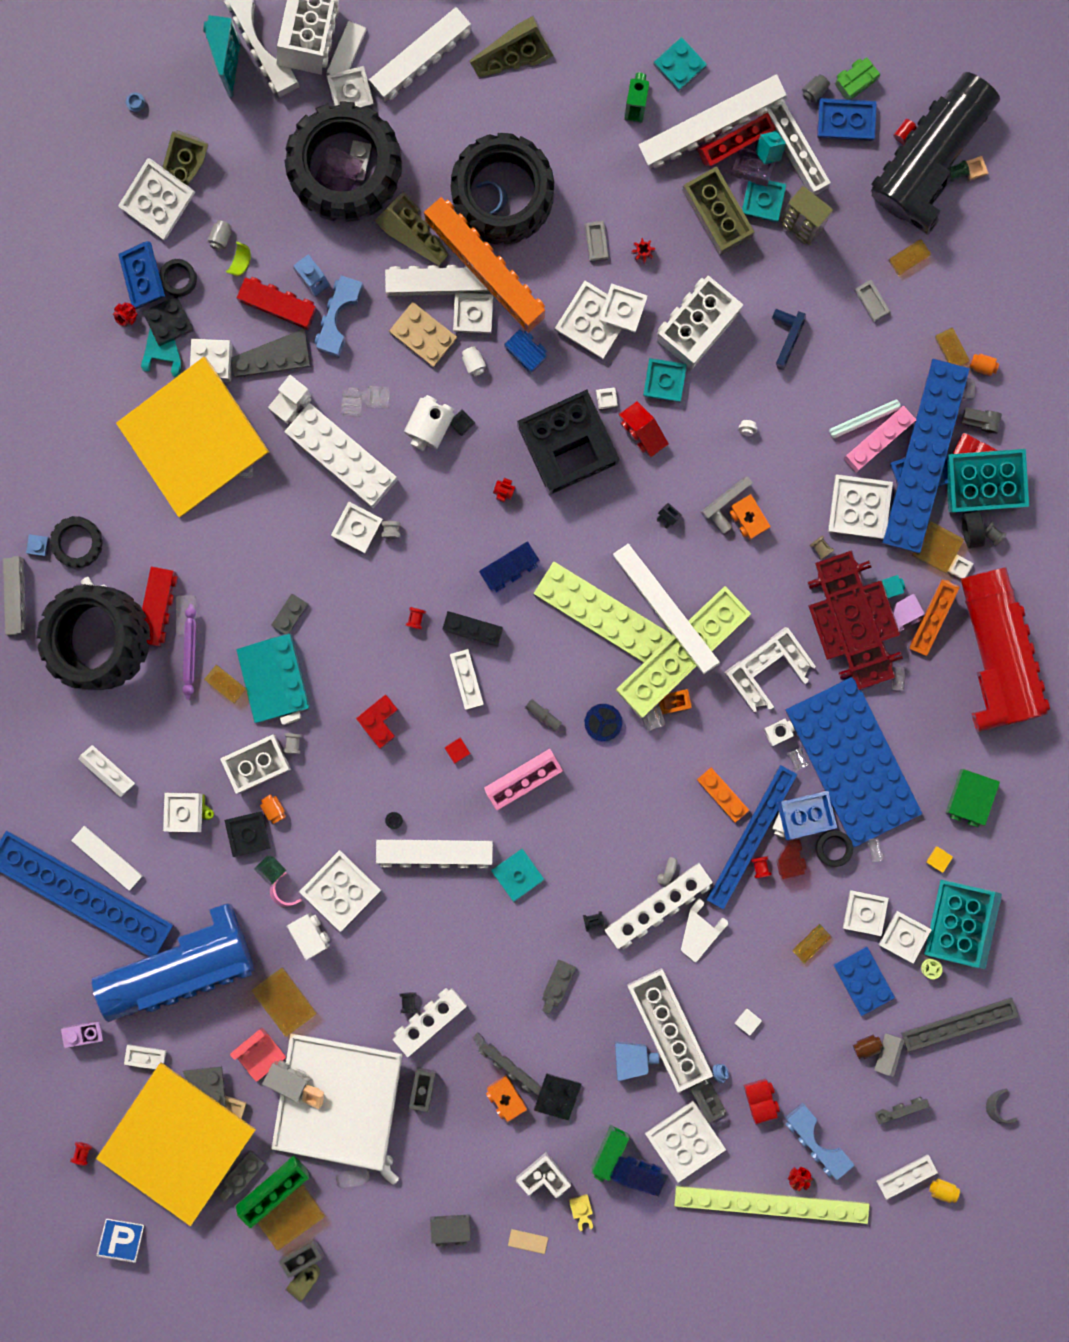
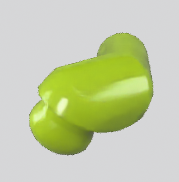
[202,794,214,820]

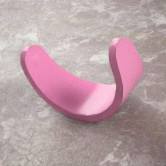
[270,872,302,907]

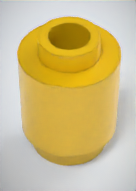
[929,1178,960,1203]

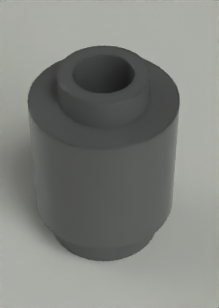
[802,74,830,103]

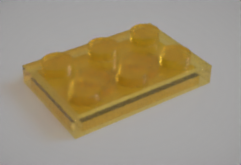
[251,967,317,1037]
[258,1184,325,1251]

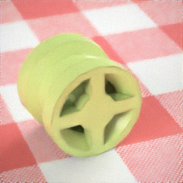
[921,959,942,979]

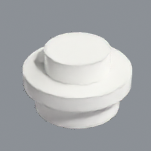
[738,420,757,436]

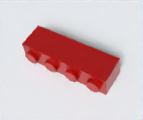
[696,112,776,166]
[236,277,317,331]
[142,566,178,647]

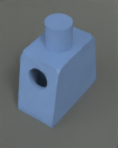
[293,254,330,297]
[615,1041,659,1081]

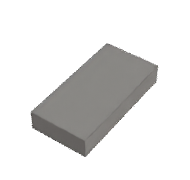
[585,221,609,262]
[854,280,890,323]
[874,1033,904,1077]

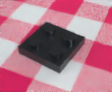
[142,296,194,347]
[224,811,271,857]
[534,1073,581,1120]

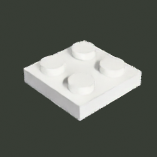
[327,66,374,107]
[599,284,648,333]
[453,293,493,334]
[331,502,383,553]
[163,793,202,832]
[843,890,889,936]
[878,911,932,964]

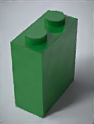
[945,769,1000,828]
[591,1125,629,1182]

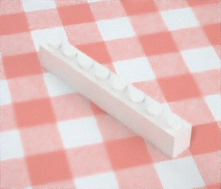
[639,74,788,169]

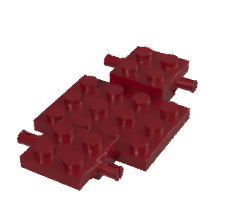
[807,550,903,690]

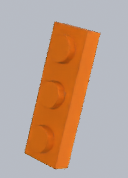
[697,767,749,823]

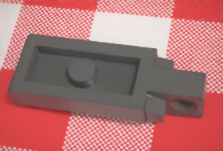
[542,959,576,1014]
[875,1096,930,1124]
[219,1151,265,1201]

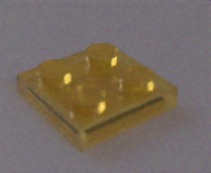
[912,521,964,573]

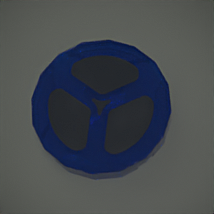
[584,704,622,742]

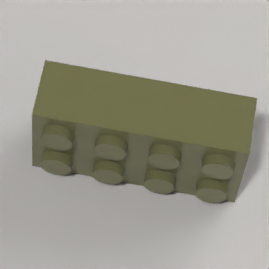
[682,166,755,255]
[780,186,833,245]

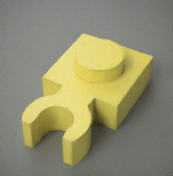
[569,1194,593,1231]

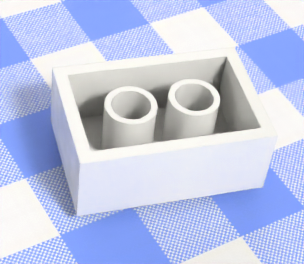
[220,734,291,794]

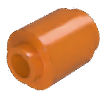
[969,353,999,377]
[259,794,286,824]

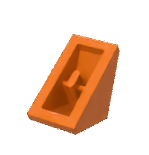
[659,689,692,715]

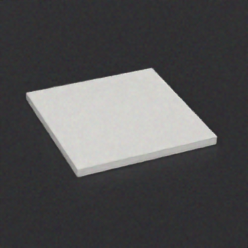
[271,1033,403,1171]

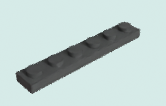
[901,998,1018,1052]

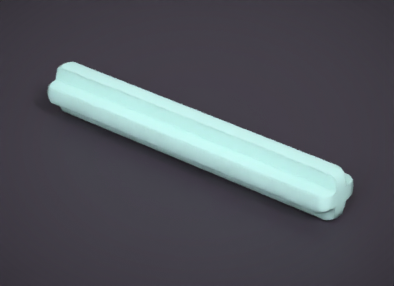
[829,400,901,438]

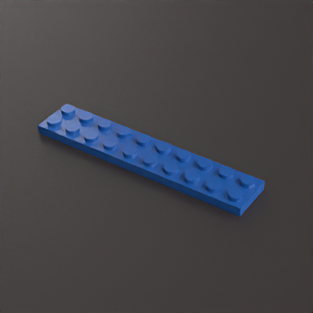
[882,359,970,553]
[0,830,174,956]

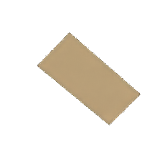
[508,1229,548,1254]

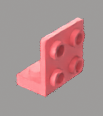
[230,1027,286,1081]

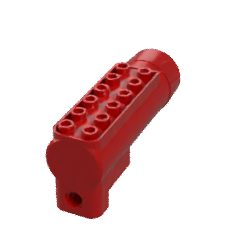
[960,567,1050,732]

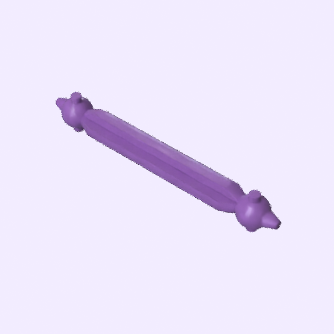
[182,604,196,699]

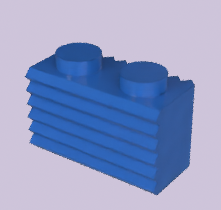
[504,329,547,374]

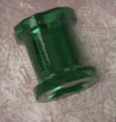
[948,160,970,182]

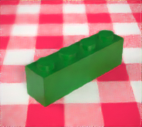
[235,1155,309,1229]

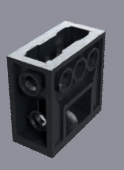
[517,389,619,495]

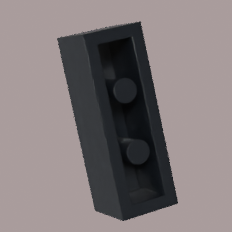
[442,611,503,647]

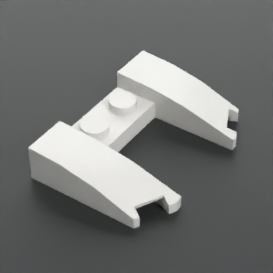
[724,627,816,712]

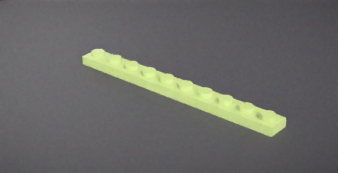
[674,1186,869,1224]

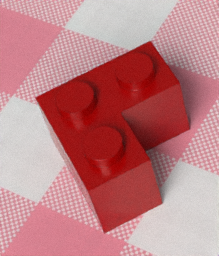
[619,401,669,457]
[356,694,399,749]

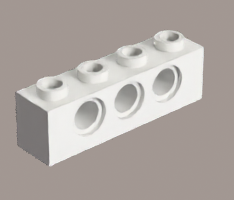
[393,988,467,1057]

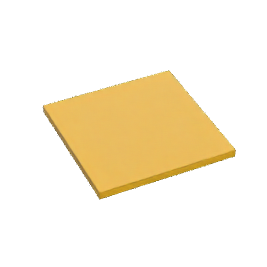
[116,357,269,517]
[96,1062,256,1226]

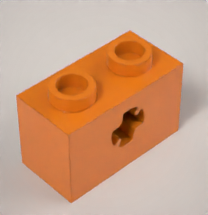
[729,494,771,540]
[486,1074,527,1122]

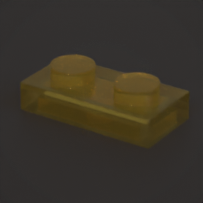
[888,239,931,276]
[935,327,970,366]
[204,665,247,703]
[792,924,832,964]

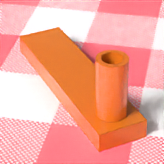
[909,579,959,656]

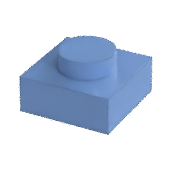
[26,534,49,557]

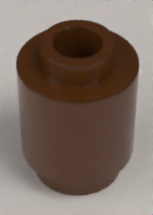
[853,1034,883,1059]

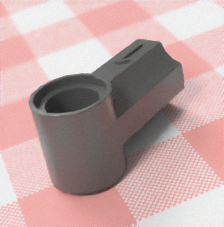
[961,407,1002,434]

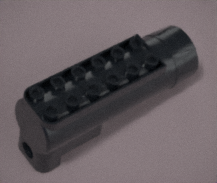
[871,72,1000,235]

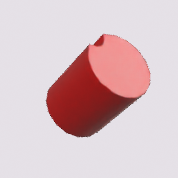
[893,119,917,145]

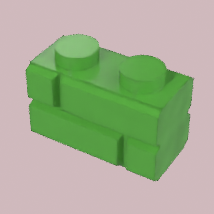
[835,57,880,100]

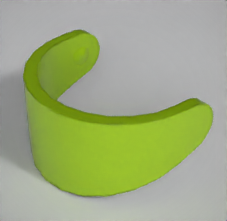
[226,241,251,276]

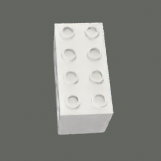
[277,0,339,75]
[657,276,743,370]

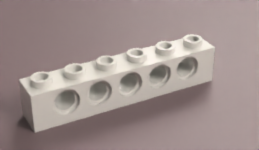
[604,863,713,949]

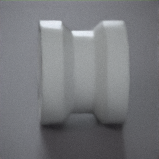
[381,521,401,538]

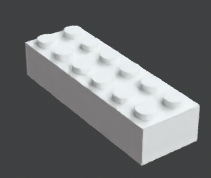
[284,403,398,508]
[627,968,713,1092]

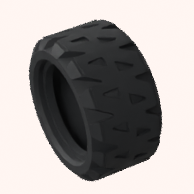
[450,133,554,245]
[37,584,150,690]

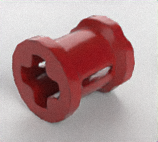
[405,607,426,630]
[751,856,772,878]
[70,1142,92,1166]

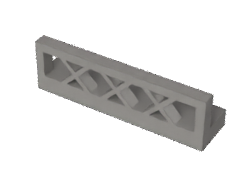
[3,556,26,635]

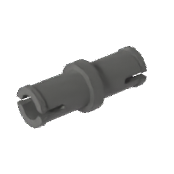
[525,699,562,732]

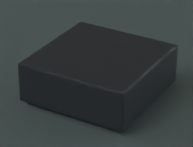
[450,409,475,437]

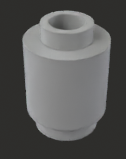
[207,220,232,250]

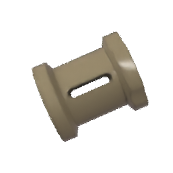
[810,535,834,560]

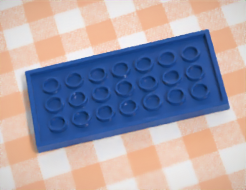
[785,677,922,848]

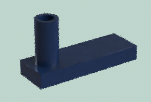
[772,309,806,370]

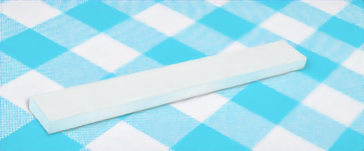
[613,544,720,674]

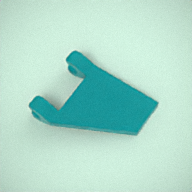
[141,329,182,377]

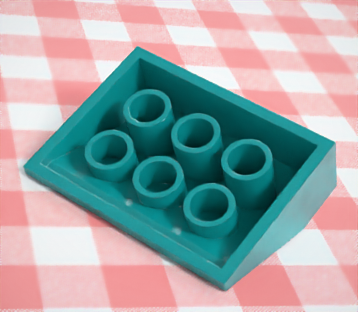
[203,15,241,98]
[947,449,1029,512]
[236,634,311,723]
[924,880,1002,969]

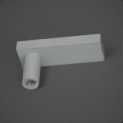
[701,477,753,534]

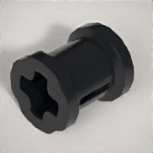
[583,911,605,932]
[399,992,418,1013]

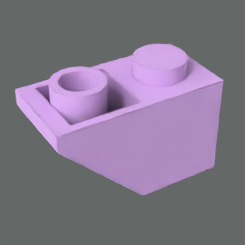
[892,594,925,631]
[61,1021,103,1048]

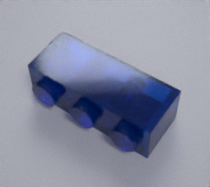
[479,541,540,593]
[610,1156,669,1197]

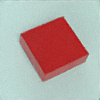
[444,737,471,764]

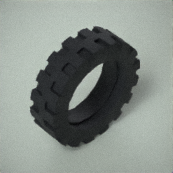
[50,516,103,568]

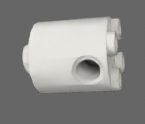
[404,395,454,451]

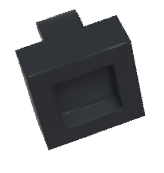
[657,503,682,528]

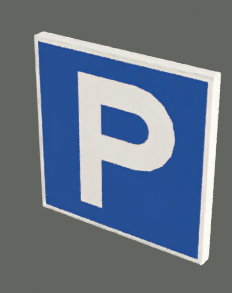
[97,1219,144,1263]

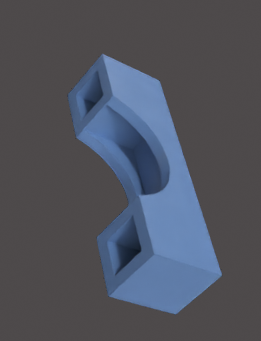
[314,275,364,357]
[785,1102,854,1180]

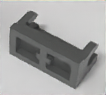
[689,1078,726,1124]

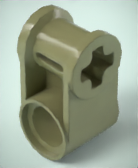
[285,1263,320,1302]

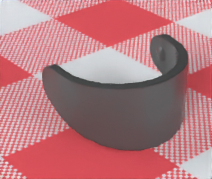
[986,1088,1018,1123]

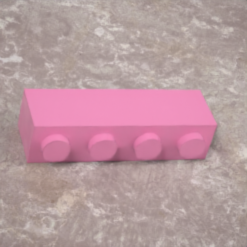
[843,406,916,473]
[484,749,563,810]

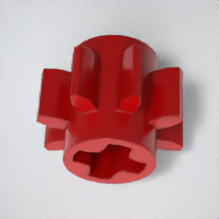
[631,238,655,263]
[113,302,138,327]
[493,478,516,502]
[787,1166,813,1191]

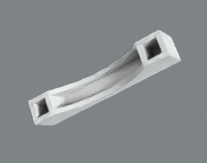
[224,0,299,98]

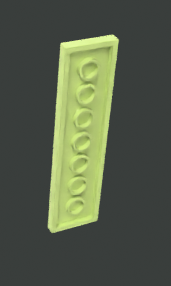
[533,561,672,662]
[615,586,751,718]

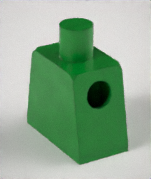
[624,72,649,123]

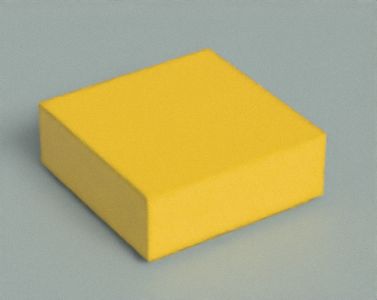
[926,846,953,873]

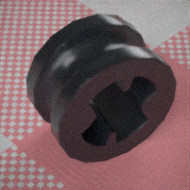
[385,812,403,829]

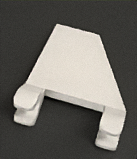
[681,898,728,963]

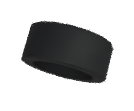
[159,259,197,297]
[961,510,985,549]
[815,830,854,867]

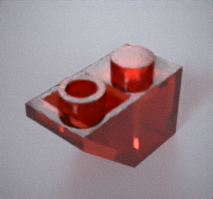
[776,838,807,879]

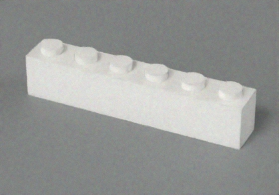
[369,7,471,102]
[767,103,831,195]
[385,265,491,296]
[376,840,493,868]

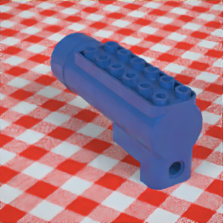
[92,903,254,1022]

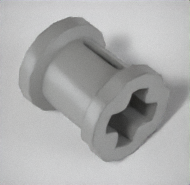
[283,733,302,754]

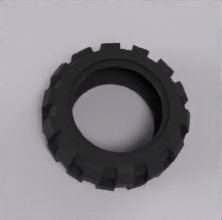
[284,101,402,222]

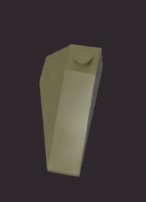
[470,16,554,77]
[162,130,209,186]
[374,191,448,266]

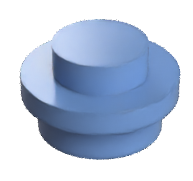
[126,92,145,112]
[712,1064,729,1083]

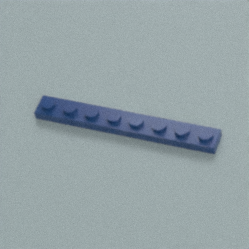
[706,765,797,909]

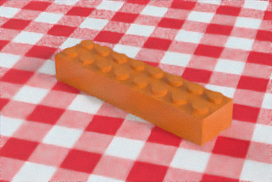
[424,197,545,333]

